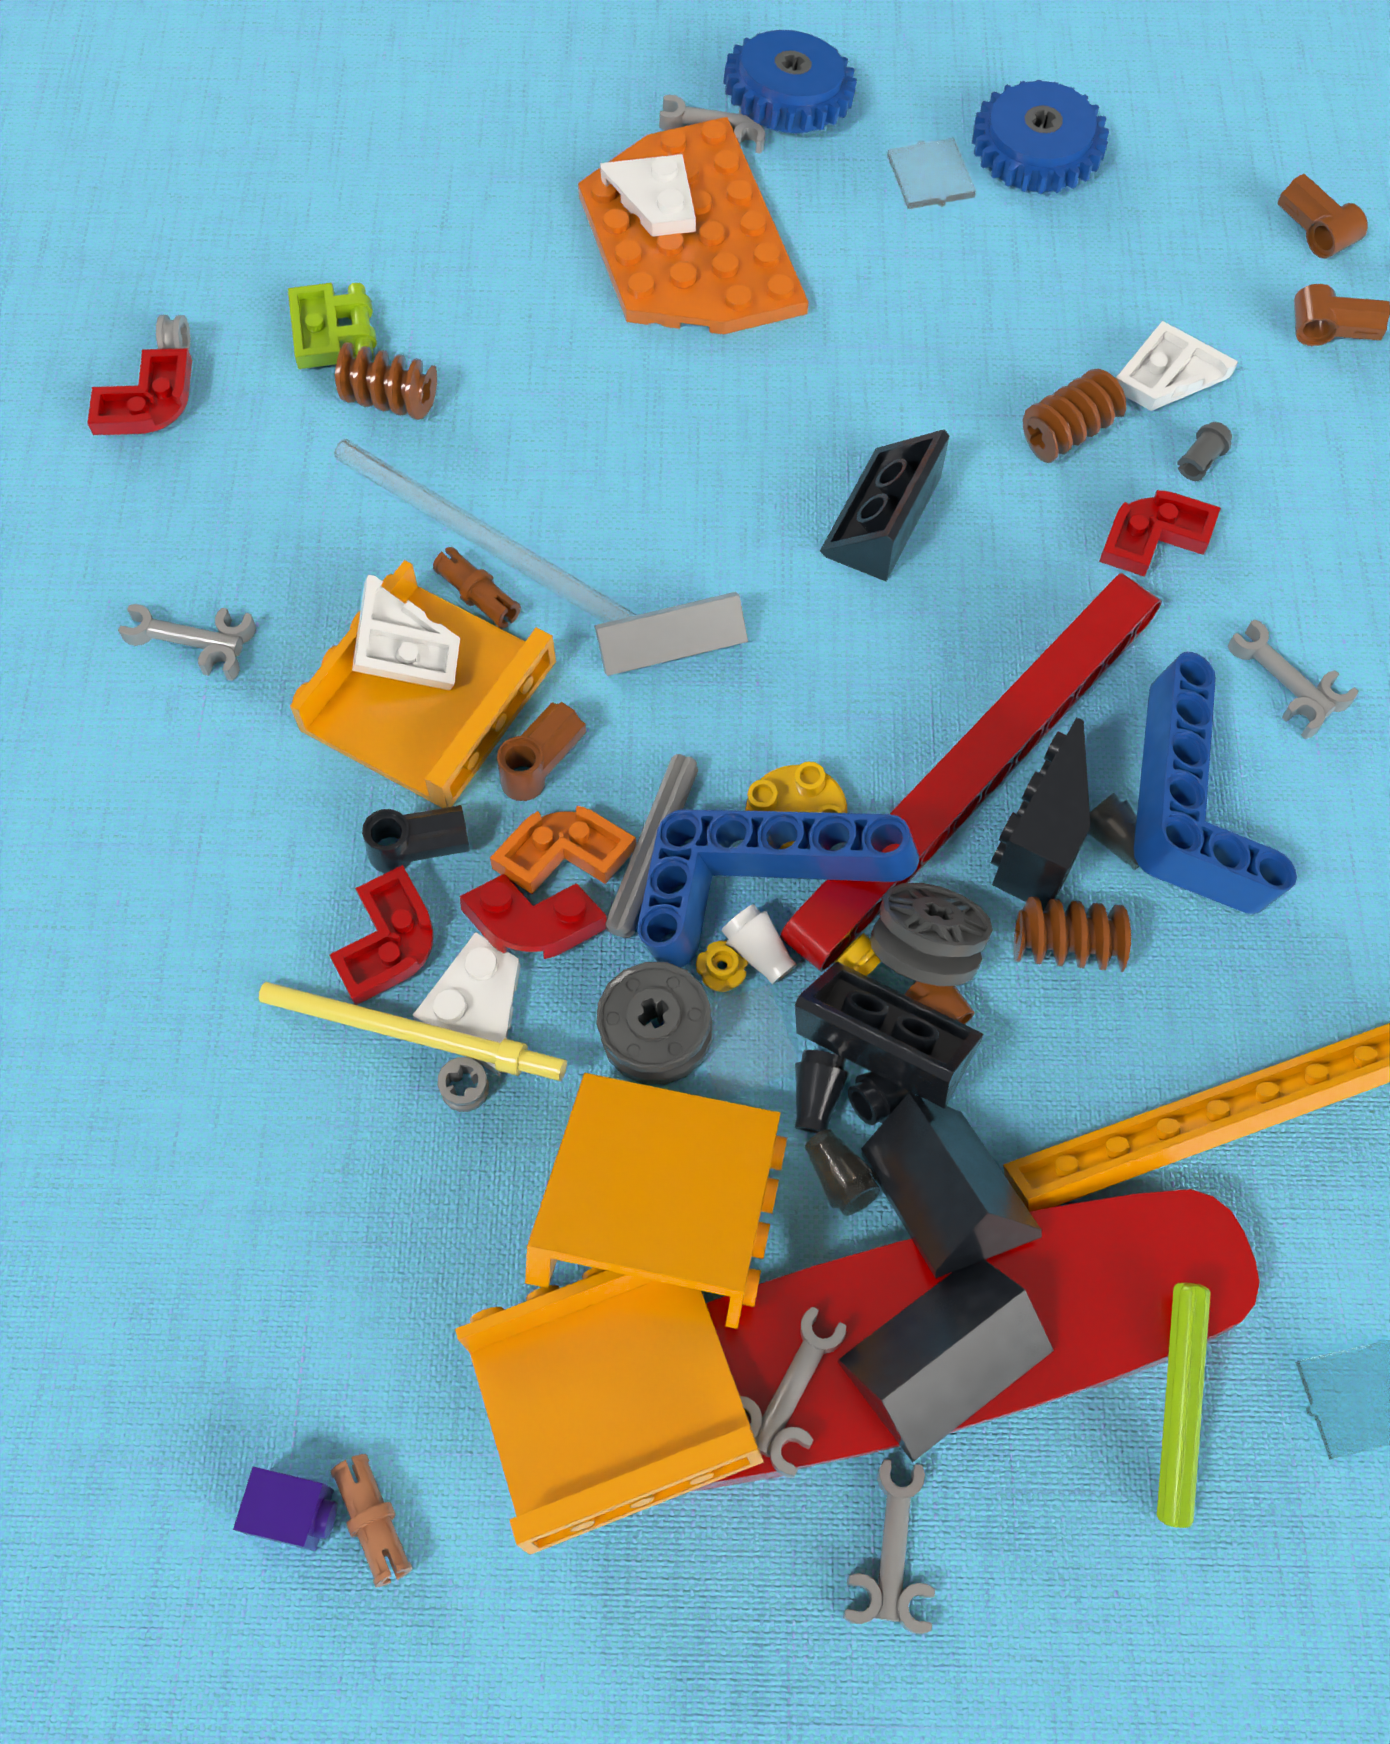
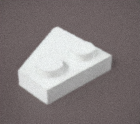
[600,154,696,237]
[1116,321,1238,411]
[352,575,460,690]
[412,932,521,1076]

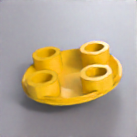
[745,761,847,850]

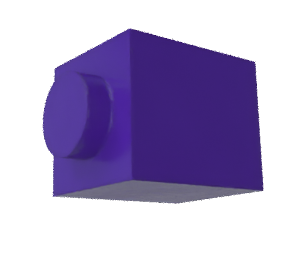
[233,1466,337,1552]

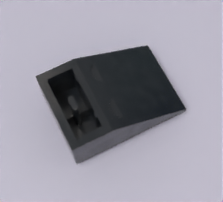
[991,717,1091,911]

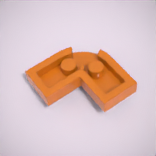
[490,806,636,894]

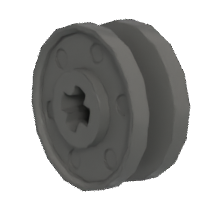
[870,883,993,986]
[596,962,712,1085]

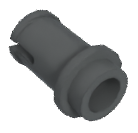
[1177,422,1232,481]

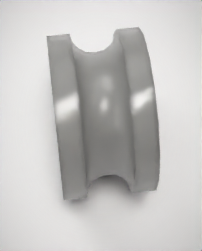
[156,315,190,350]
[437,1057,489,1112]

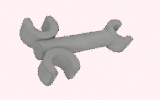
[659,95,765,154]
[118,604,256,681]
[1228,619,1358,739]
[740,1307,846,1478]
[843,1459,935,1634]

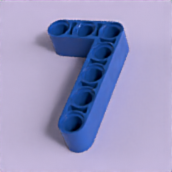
[1134,651,1297,914]
[638,809,919,968]

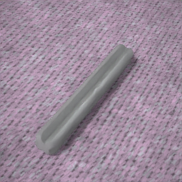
[606,754,698,938]

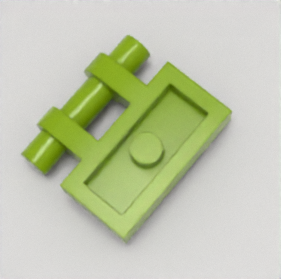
[288,283,377,369]

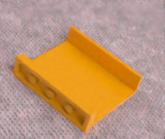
[290,560,556,808]
[525,1073,787,1329]
[455,1268,763,1555]

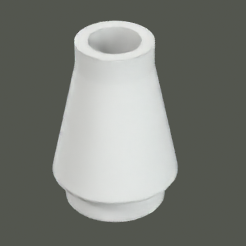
[721,904,797,985]

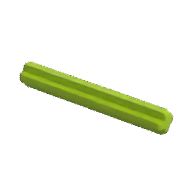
[1157,1282,1211,1528]

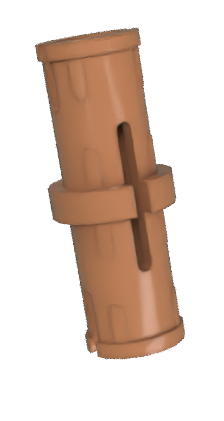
[331,1454,413,1587]

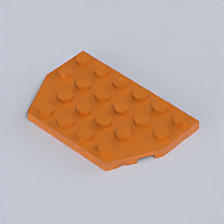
[578,117,808,334]

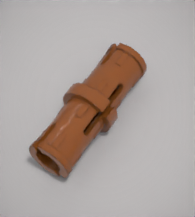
[433,547,521,629]

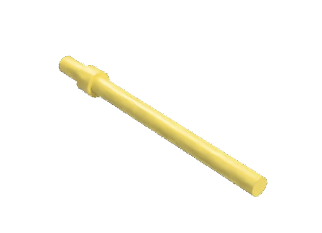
[259,982,567,1081]

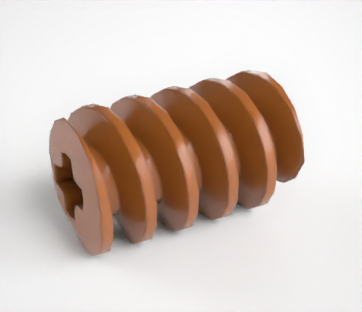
[334,342,437,420]
[1023,369,1126,463]
[1013,897,1131,972]

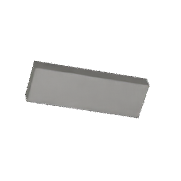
[594,592,748,676]

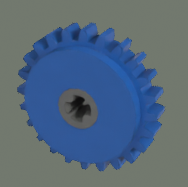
[723,30,857,133]
[972,80,1109,194]

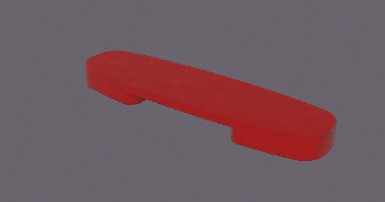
[690,1189,1260,1492]

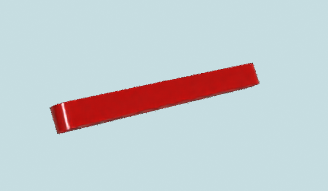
[780,573,1162,972]

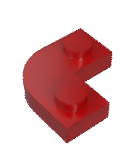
[87,348,192,435]
[1099,490,1221,577]
[329,865,433,1005]
[460,874,607,959]

